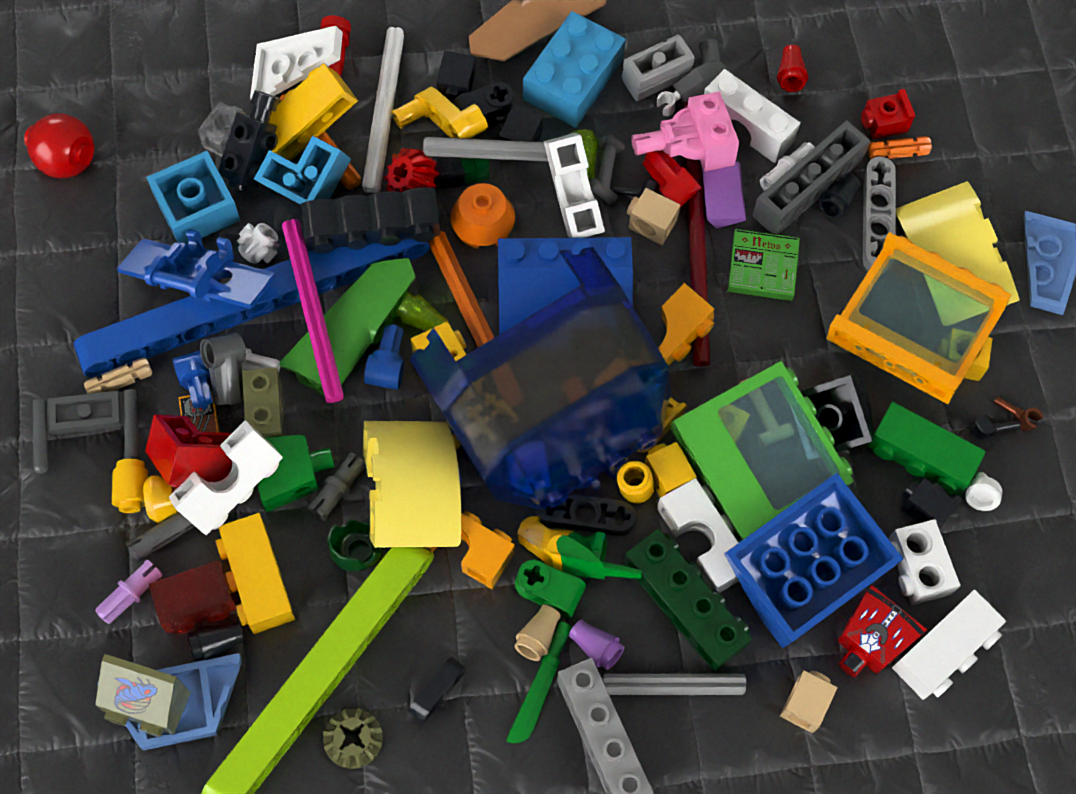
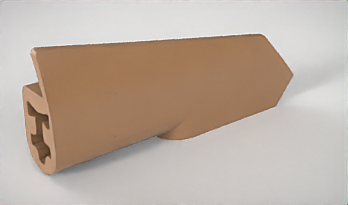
[468,0,606,62]

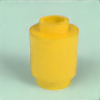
[112,459,149,513]
[617,461,655,503]

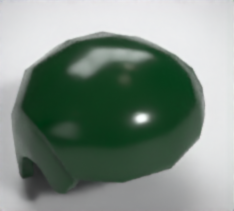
[327,518,384,572]

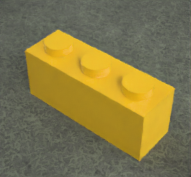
[269,63,358,161]
[215,513,295,634]

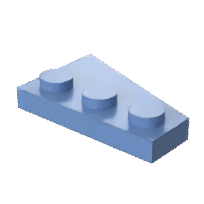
[1023,211,1076,315]

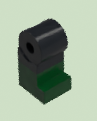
[430,138,490,189]

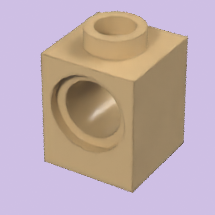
[627,188,681,245]
[780,670,838,733]

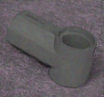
[200,333,246,405]

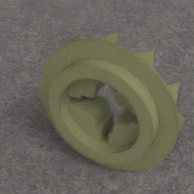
[323,708,383,769]

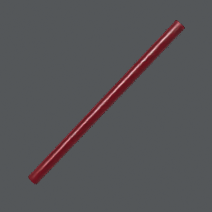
[685,102,710,367]

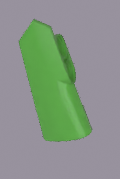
[279,258,416,397]

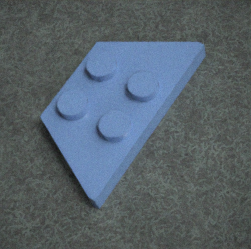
[97,653,242,751]

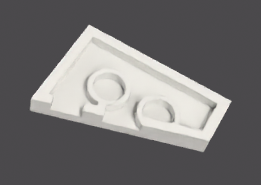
[250,26,343,100]

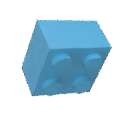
[146,151,240,244]

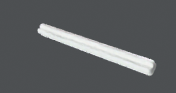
[362,27,404,194]

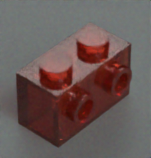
[149,560,236,634]

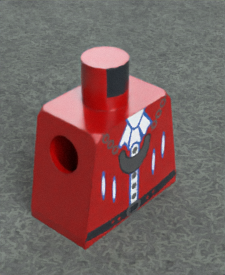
[838,585,927,677]

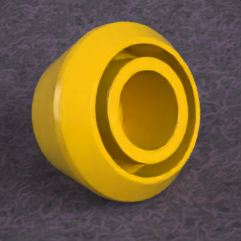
[143,475,178,523]

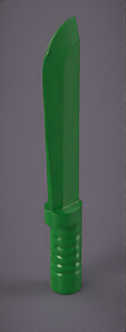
[506,621,572,743]

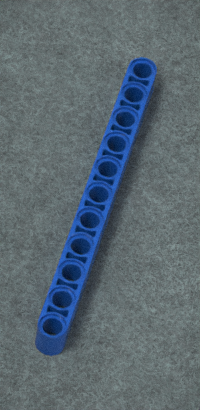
[73,239,430,377]

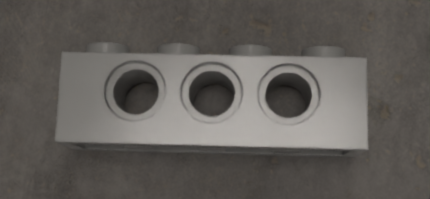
[557,658,654,794]

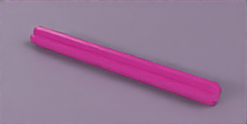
[282,219,344,403]

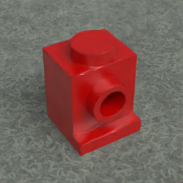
[861,89,916,140]

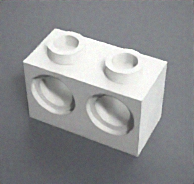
[888,519,961,606]

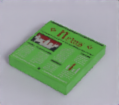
[727,229,800,301]

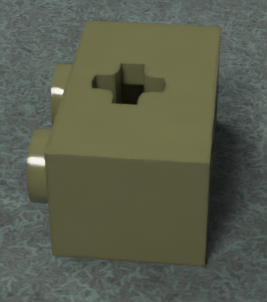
[242,367,285,438]

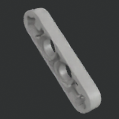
[863,157,896,274]

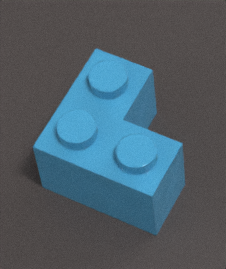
[254,136,351,205]

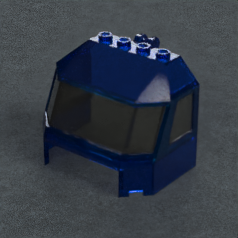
[409,247,672,509]

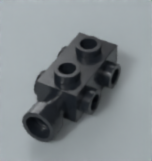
[218,90,280,191]

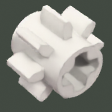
[237,223,279,263]

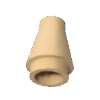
[515,605,561,661]

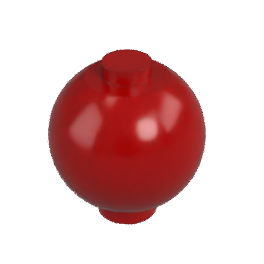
[24,113,95,179]

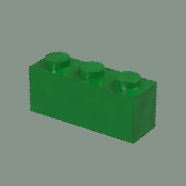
[867,401,986,496]

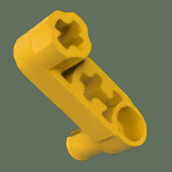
[391,86,488,139]

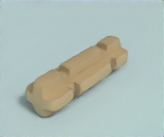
[84,357,152,394]

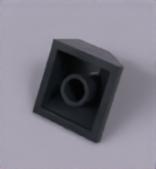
[789,373,874,461]

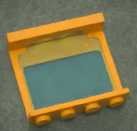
[826,232,1012,404]

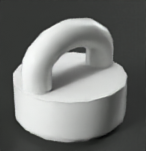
[965,472,1002,511]

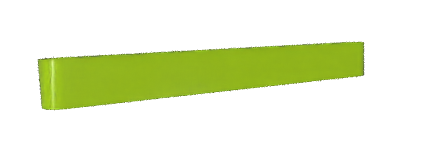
[201,547,434,794]

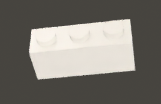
[892,589,1006,700]

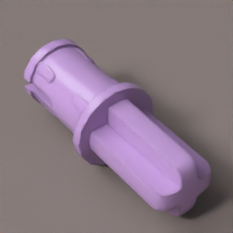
[95,560,163,624]

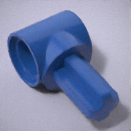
[364,324,404,390]
[173,350,213,410]

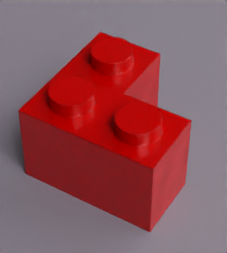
[145,414,232,488]

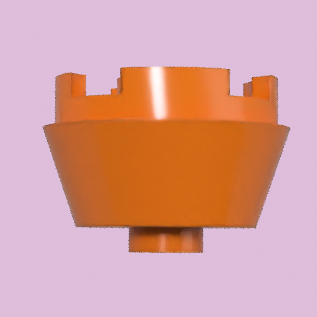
[450,183,515,249]

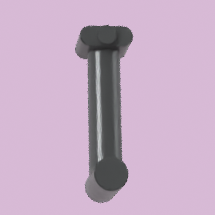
[589,135,625,205]

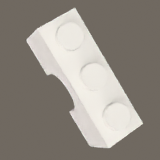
[704,69,800,163]
[543,133,605,238]
[169,420,283,535]
[657,478,739,593]

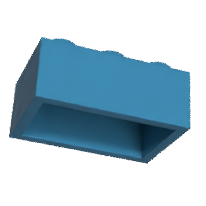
[522,11,626,128]

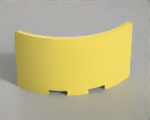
[896,181,1020,327]
[363,421,461,547]

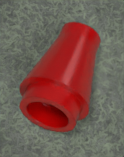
[777,45,808,92]

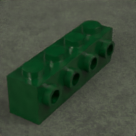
[623,529,752,673]

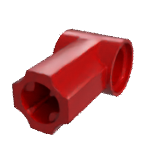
[642,150,702,207]

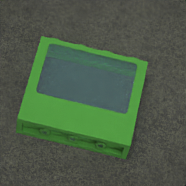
[669,361,854,543]

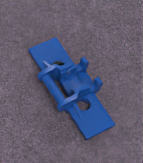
[117,229,276,309]

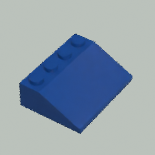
[498,237,633,346]
[724,473,903,648]

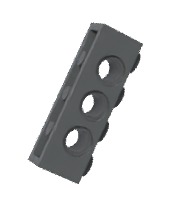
[752,120,870,235]

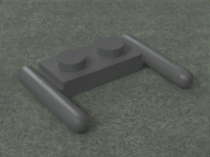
[32,389,140,474]

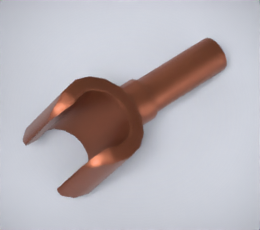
[994,396,1043,431]

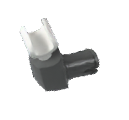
[657,39,727,116]

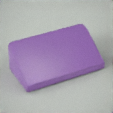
[702,161,746,229]

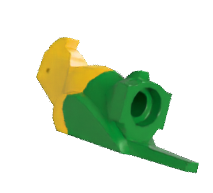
[517,516,642,579]

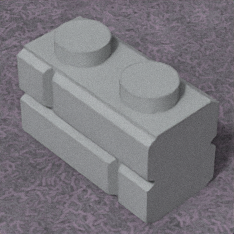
[622,34,695,102]

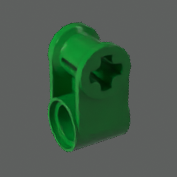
[515,560,586,619]

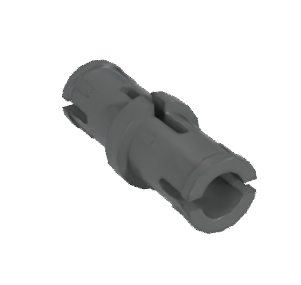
[307,452,366,521]

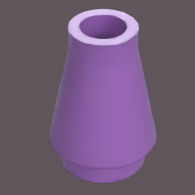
[569,619,624,670]

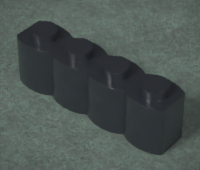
[301,187,440,254]

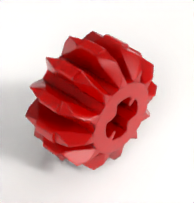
[383,148,439,192]

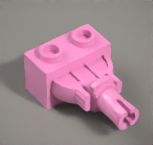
[632,91,739,172]

